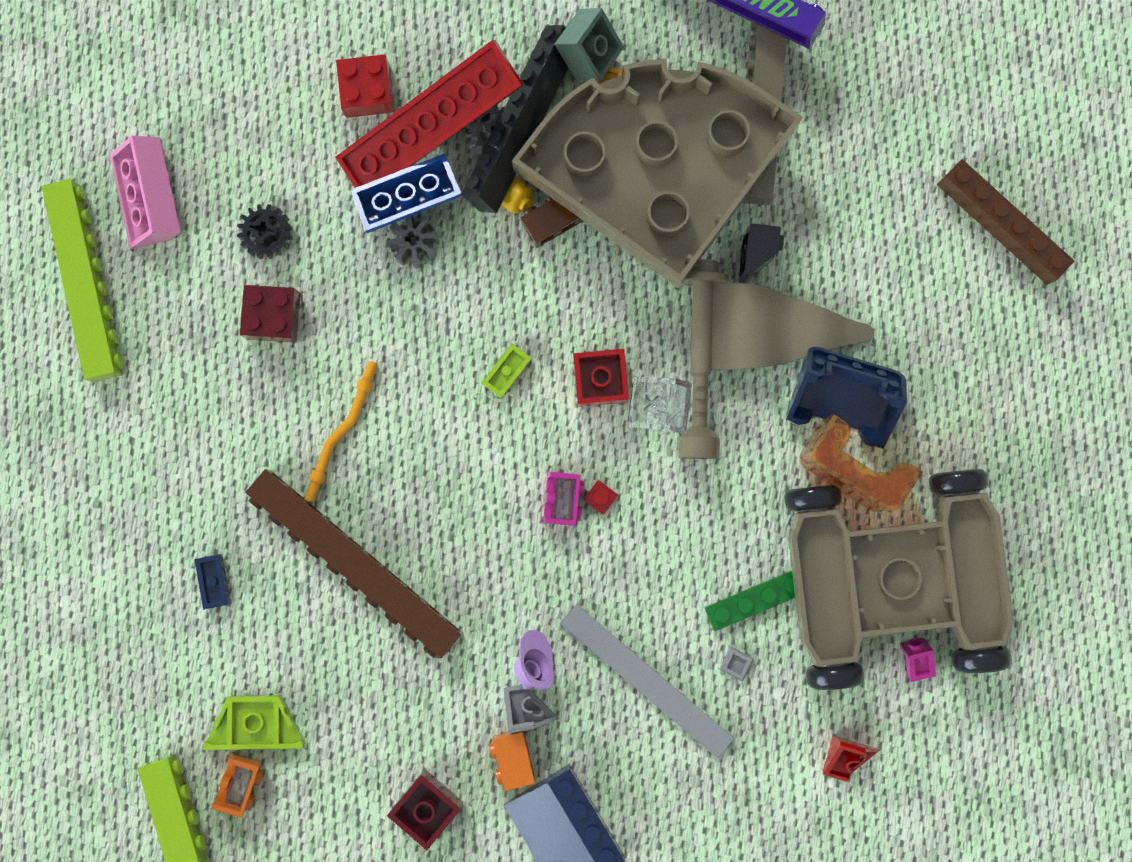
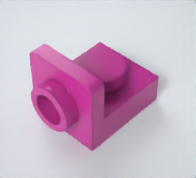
[900,638,936,682]

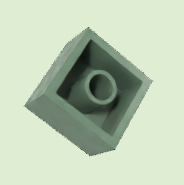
[554,8,624,83]

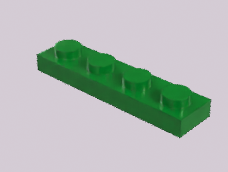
[704,570,795,631]

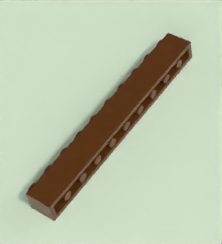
[245,469,463,658]

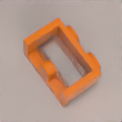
[211,752,264,818]

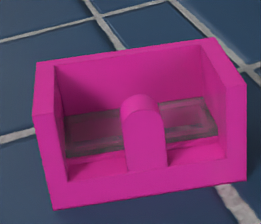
[543,472,584,526]

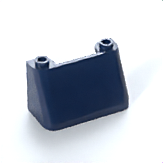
[786,347,907,449]

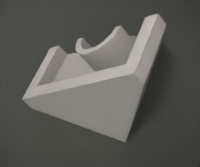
[504,685,560,733]

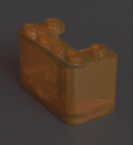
[799,414,923,512]

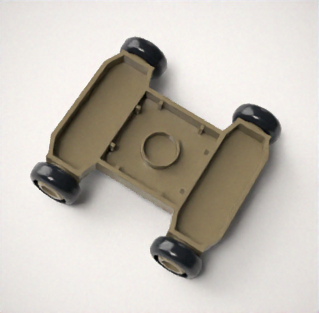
[784,469,1014,690]

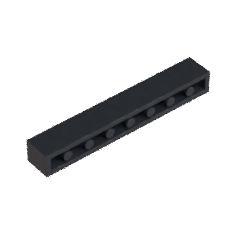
[461,25,568,213]

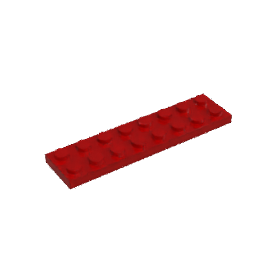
[335,40,524,188]

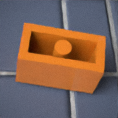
[489,731,536,791]

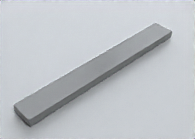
[560,604,734,758]

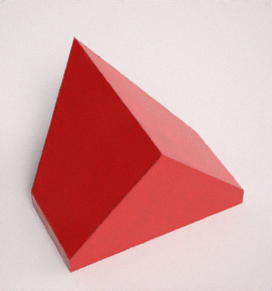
[823,735,881,782]

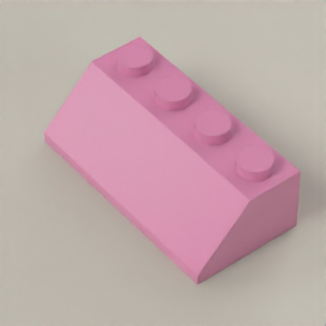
[110,135,181,249]

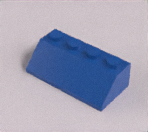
[351,153,462,233]

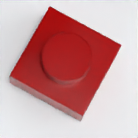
[583,480,618,515]

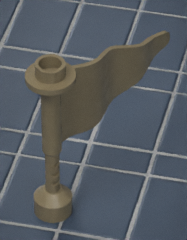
[678,259,873,459]

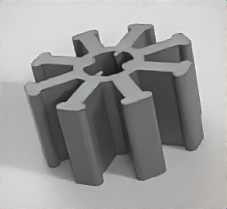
[387,216,440,268]

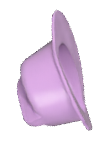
[514,630,554,690]

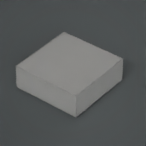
[719,646,754,681]

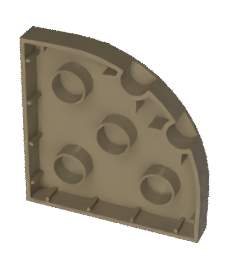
[512,59,803,289]

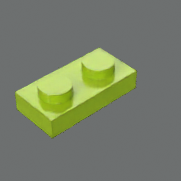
[481,343,532,399]

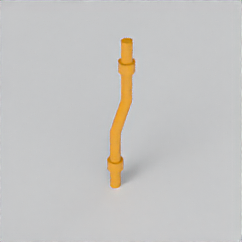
[305,361,378,502]

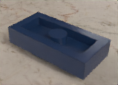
[194,554,231,610]

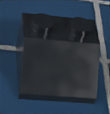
[738,223,784,283]

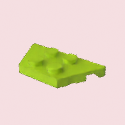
[203,695,305,750]

